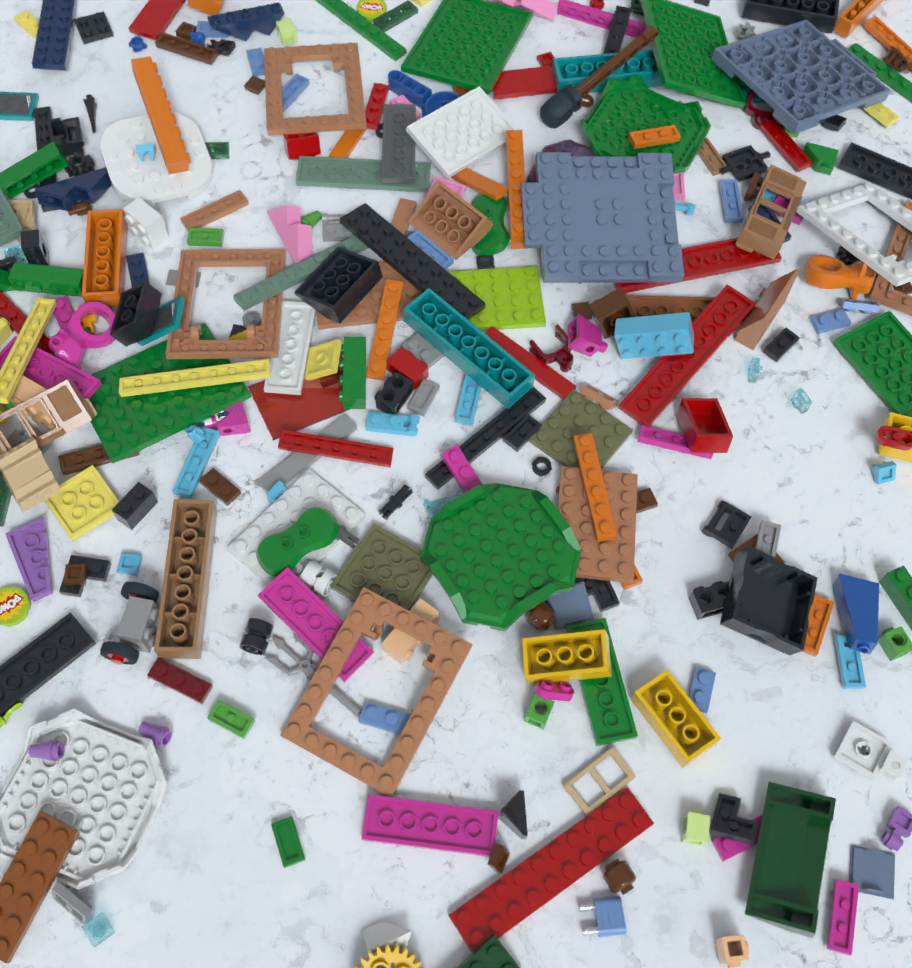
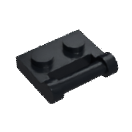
[702,501,752,549]

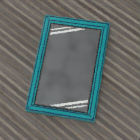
[0,92,39,121]
[137,296,185,346]

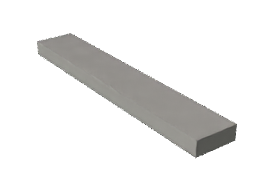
[258,414,357,493]

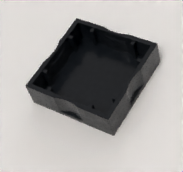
[720,546,818,656]

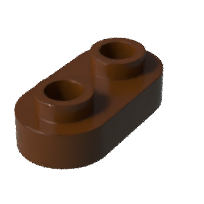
[744,171,763,201]

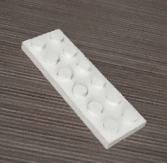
[264,301,316,395]

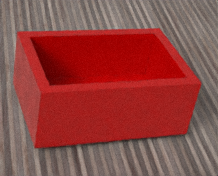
[677,398,733,453]

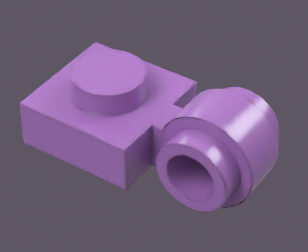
[880,806,912,851]

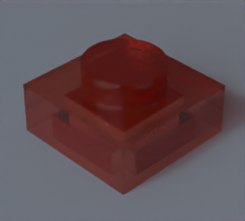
[320,367,340,388]

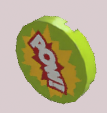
[357,0,387,22]
[0,586,31,627]

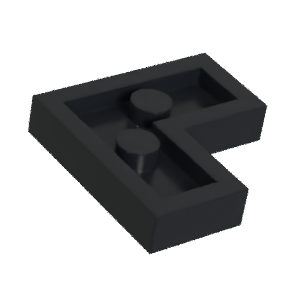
[59,555,112,597]
[575,578,620,612]
[709,793,759,845]

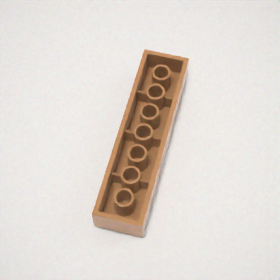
[154,499,217,659]

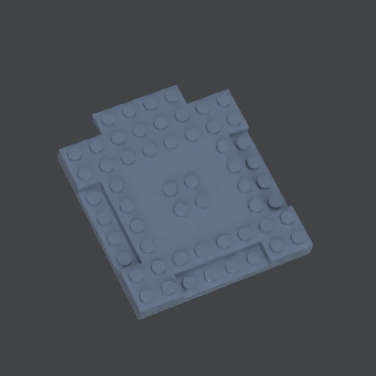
[711,20,891,134]
[521,152,684,283]

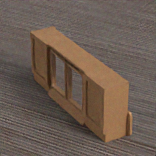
[735,164,807,260]
[0,377,97,455]

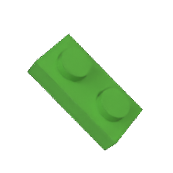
[187,228,224,247]
[207,700,255,739]

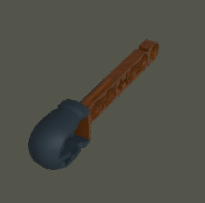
[540,26,659,129]

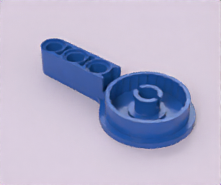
[388,70,461,118]

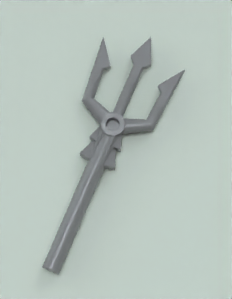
[264,632,361,716]

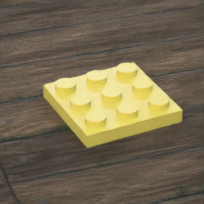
[44,465,119,542]

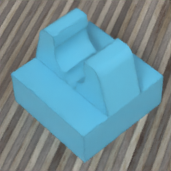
[136,144,156,162]
[872,461,897,484]

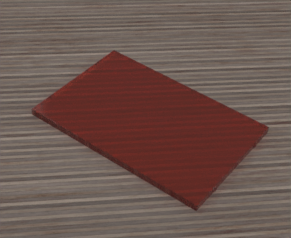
[248,355,350,440]

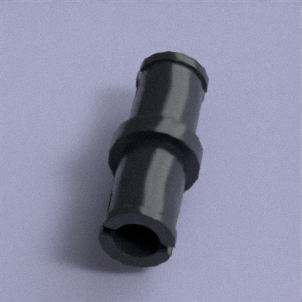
[378,484,413,520]

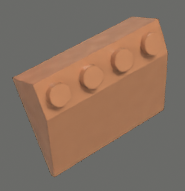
[407,180,494,260]
[734,269,800,350]

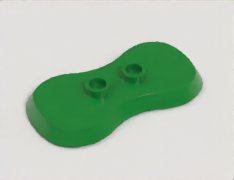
[471,195,510,256]
[256,506,339,577]

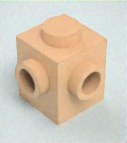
[715,935,749,968]

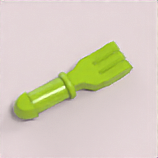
[0,702,23,727]

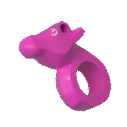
[48,302,116,370]

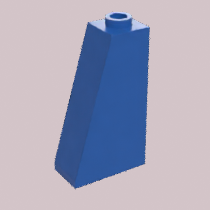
[833,574,879,654]

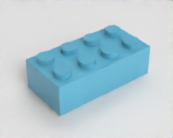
[614,312,694,359]

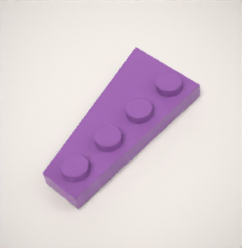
[5,517,53,602]

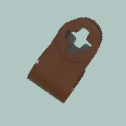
[882,46,912,74]

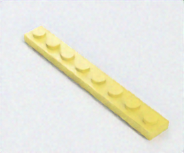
[0,298,57,404]
[119,359,271,397]

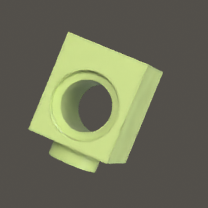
[276,18,298,46]
[682,810,710,846]

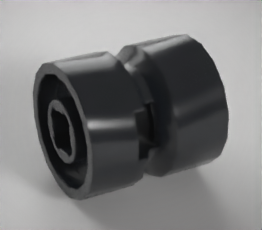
[239,618,274,655]

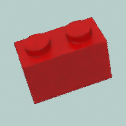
[283,132,321,160]
[386,347,429,390]

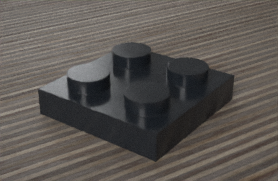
[74,11,114,45]

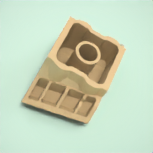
[0,437,60,513]

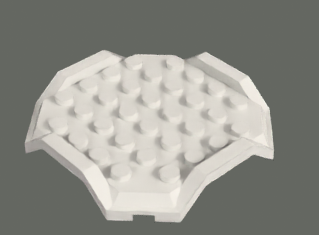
[0,709,168,890]

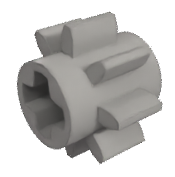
[736,22,756,40]

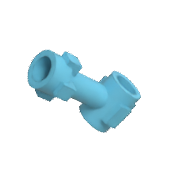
[674,199,695,215]
[184,424,205,443]

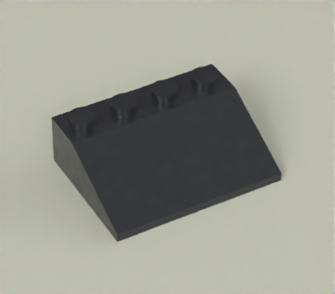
[294,246,383,324]

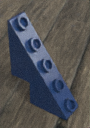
[207,2,285,41]
[35,167,112,211]

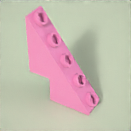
[486,0,558,20]
[267,205,312,264]

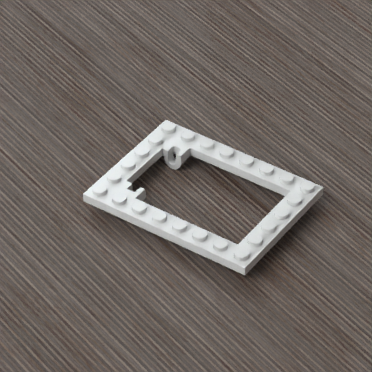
[796,182,912,287]

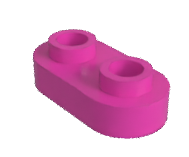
[534,680,574,701]

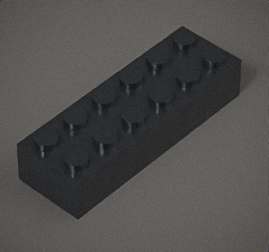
[742,0,839,34]

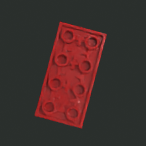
[128,0,186,40]
[492,66,557,100]

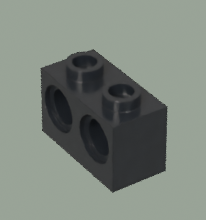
[375,372,414,415]
[689,581,730,620]

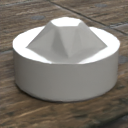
[242,312,261,328]

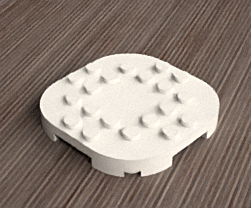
[100,112,212,207]

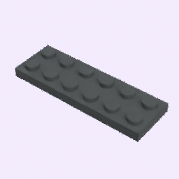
[381,104,416,183]

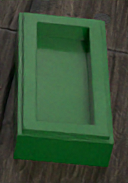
[271,816,305,868]

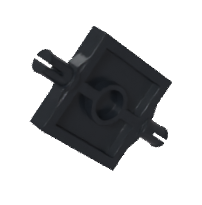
[719,145,771,182]

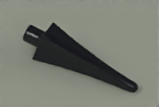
[83,94,97,133]

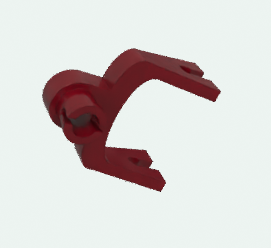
[745,89,775,129]
[529,324,574,372]

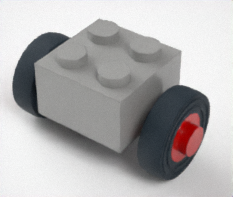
[100,581,159,665]

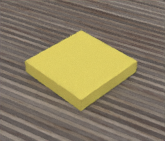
[304,339,342,381]

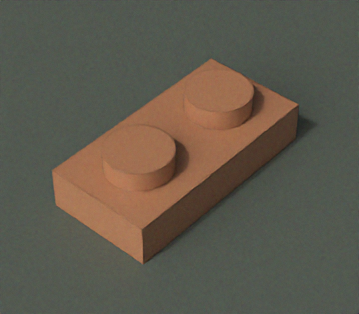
[579,383,619,410]

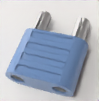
[578,896,626,937]

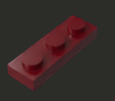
[147,658,213,704]

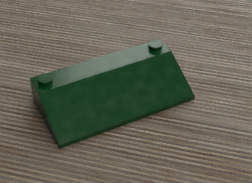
[744,782,836,938]

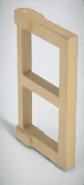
[562,746,636,816]

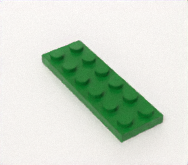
[566,618,638,746]

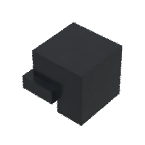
[47,117,85,157]

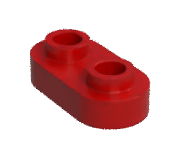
[875,426,912,451]

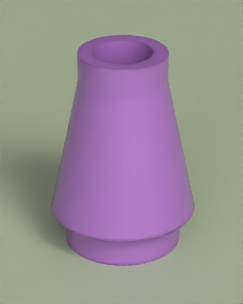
[138,721,172,747]
[29,739,65,761]

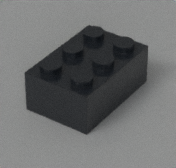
[110,281,162,347]

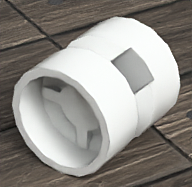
[300,561,337,597]

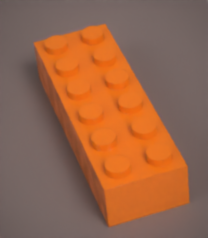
[82,209,128,307]

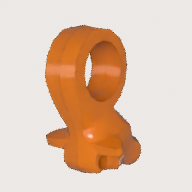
[803,255,878,300]

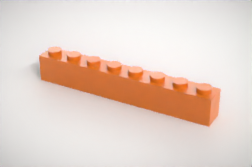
[131,56,191,174]
[506,130,529,249]

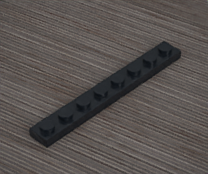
[34,106,60,212]
[425,387,546,490]

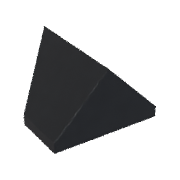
[498,790,528,839]

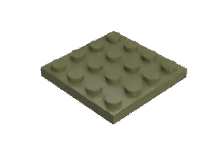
[529,389,633,469]
[330,523,433,611]

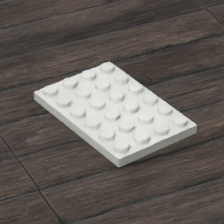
[406,86,517,179]
[227,469,366,585]

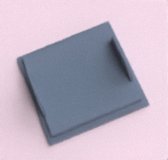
[547,581,594,631]
[849,845,895,899]

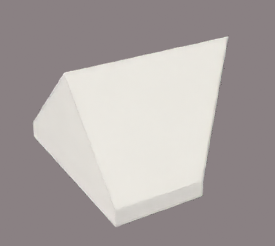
[361,921,412,968]

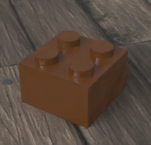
[589,288,635,339]

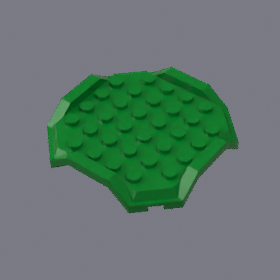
[580,75,711,174]
[420,483,581,631]

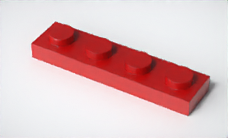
[365,83,390,130]
[760,119,812,172]

